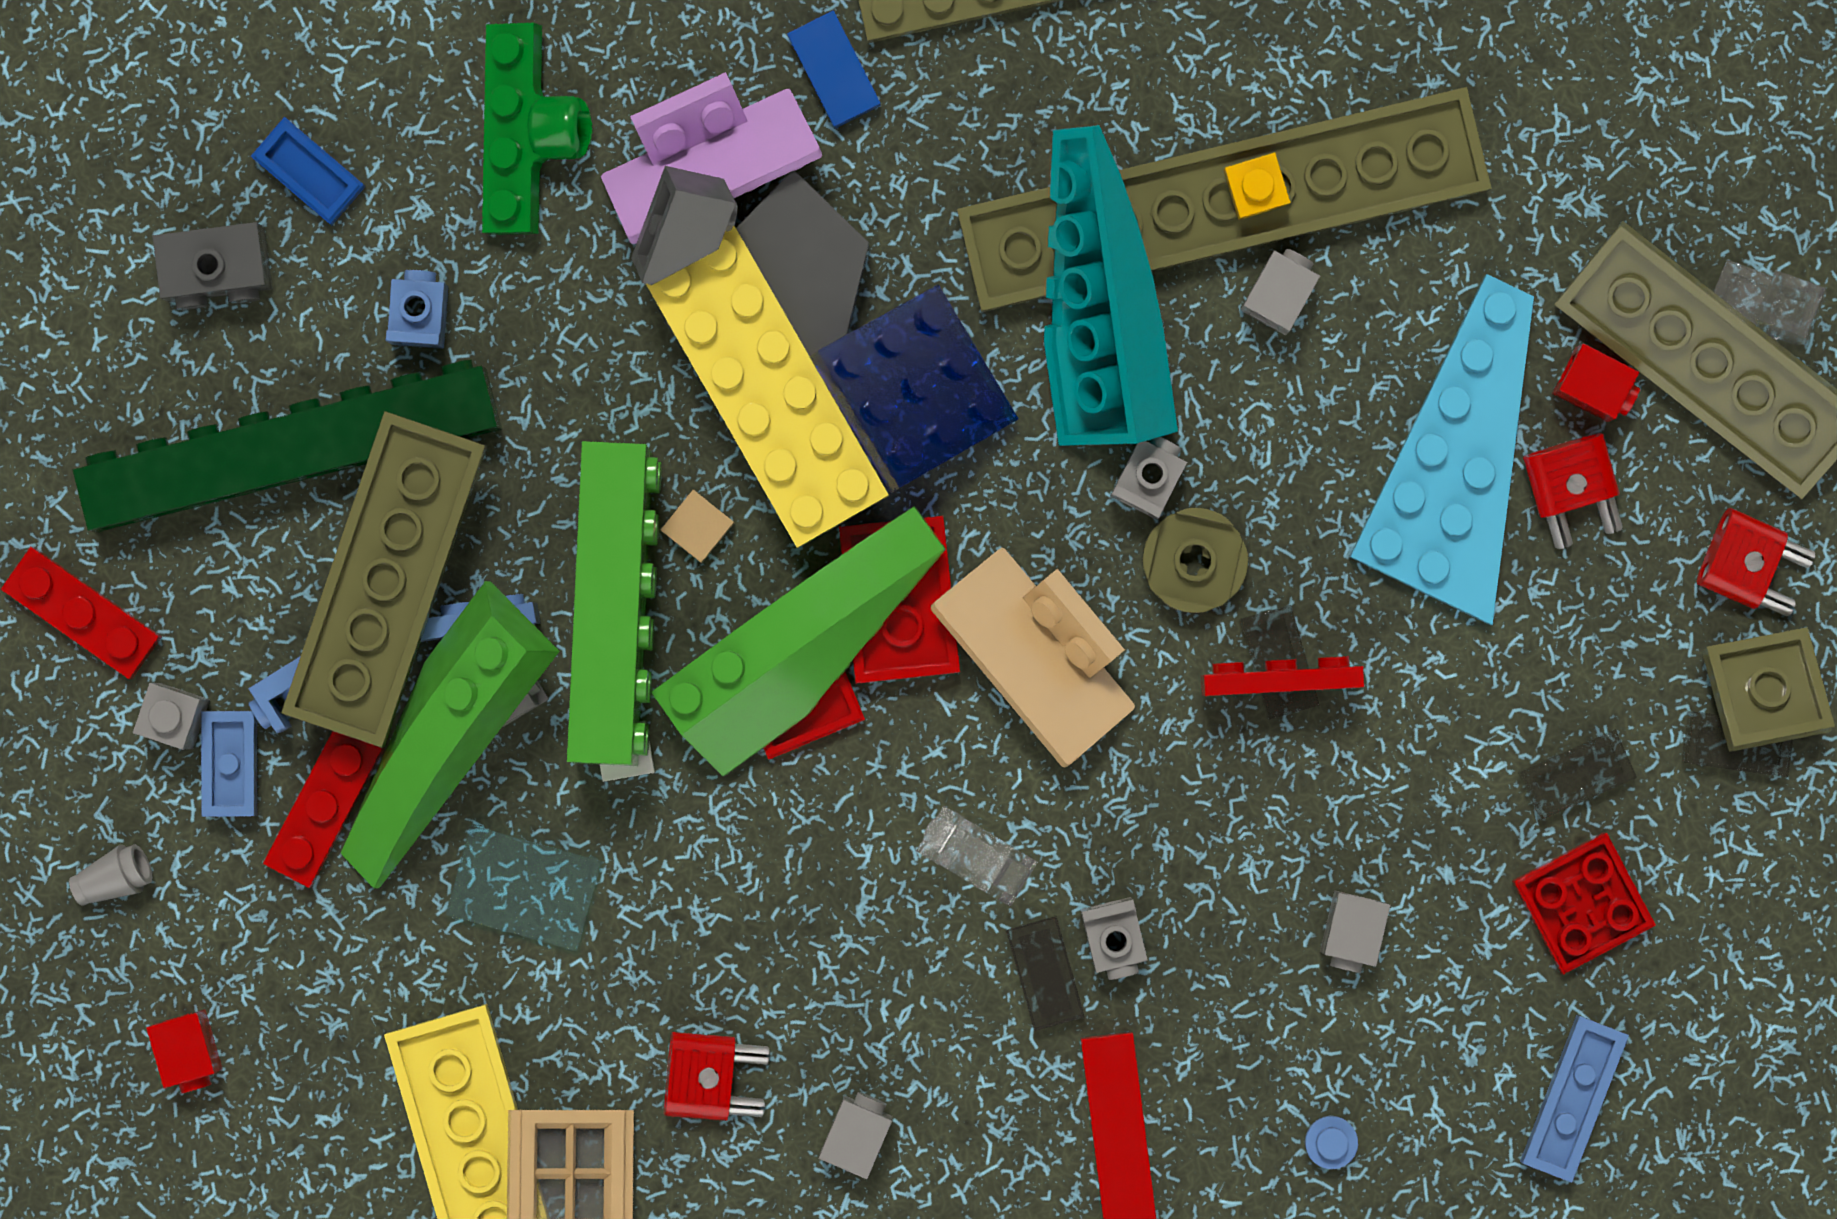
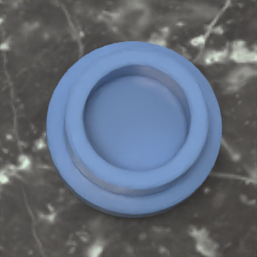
[1305,1116,1358,1169]

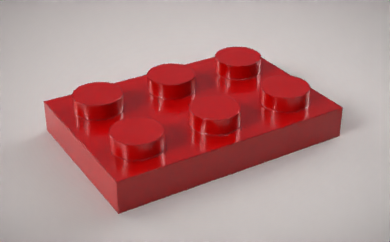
[839,516,960,684]

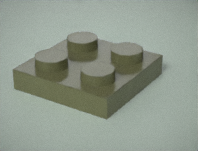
[1702,627,1835,752]

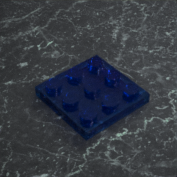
[810,284,1019,493]

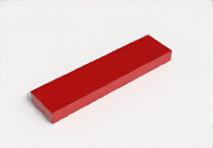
[1080,1032,1156,1219]

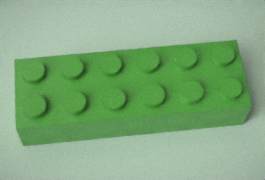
[567,441,662,766]

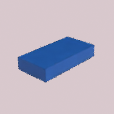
[787,10,881,129]
[251,117,366,226]

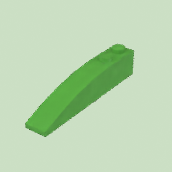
[651,507,946,776]
[341,581,560,889]

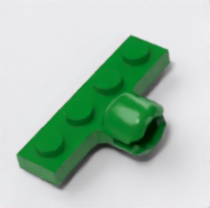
[482,22,593,235]

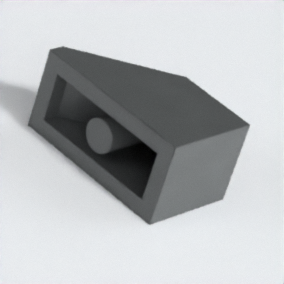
[631,166,737,285]

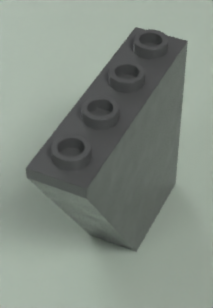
[663,170,870,397]

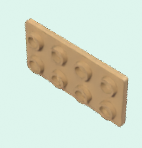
[931,548,1135,767]

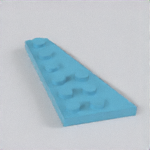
[1349,274,1534,625]

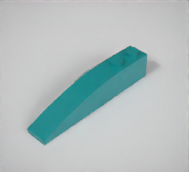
[1044,125,1178,446]

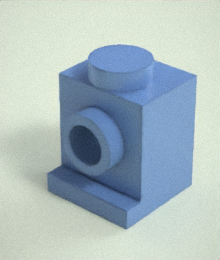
[386,270,449,349]

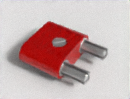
[1523,433,1623,549]
[1697,508,1815,616]
[664,1032,770,1121]

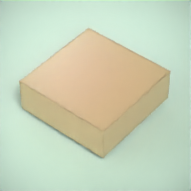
[661,490,735,563]

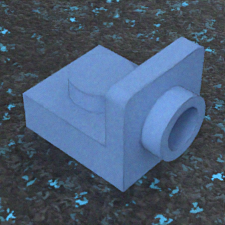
[248,656,301,733]

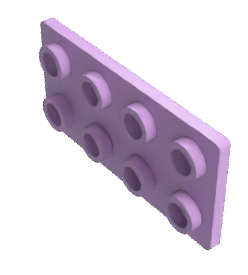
[601,72,822,244]

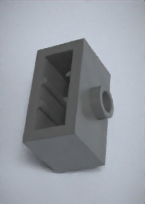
[152,222,272,310]

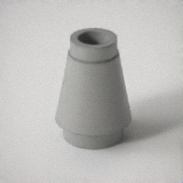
[69,844,153,906]

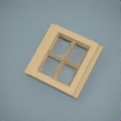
[507,1110,634,1219]

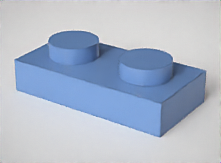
[201,711,257,817]

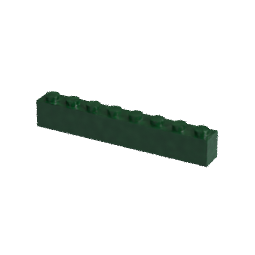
[72,360,502,533]

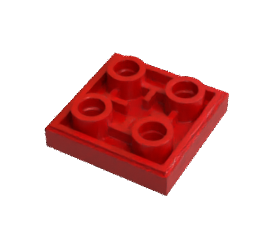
[1512,832,1656,974]

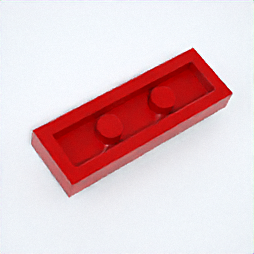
[1,546,162,679]
[1201,656,1364,696]
[263,731,385,888]

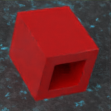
[1552,343,1640,422]
[146,1009,223,1094]

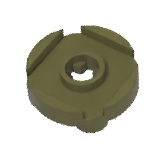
[1142,508,1248,613]

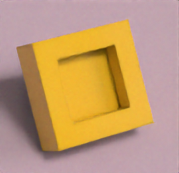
[1223,152,1291,220]

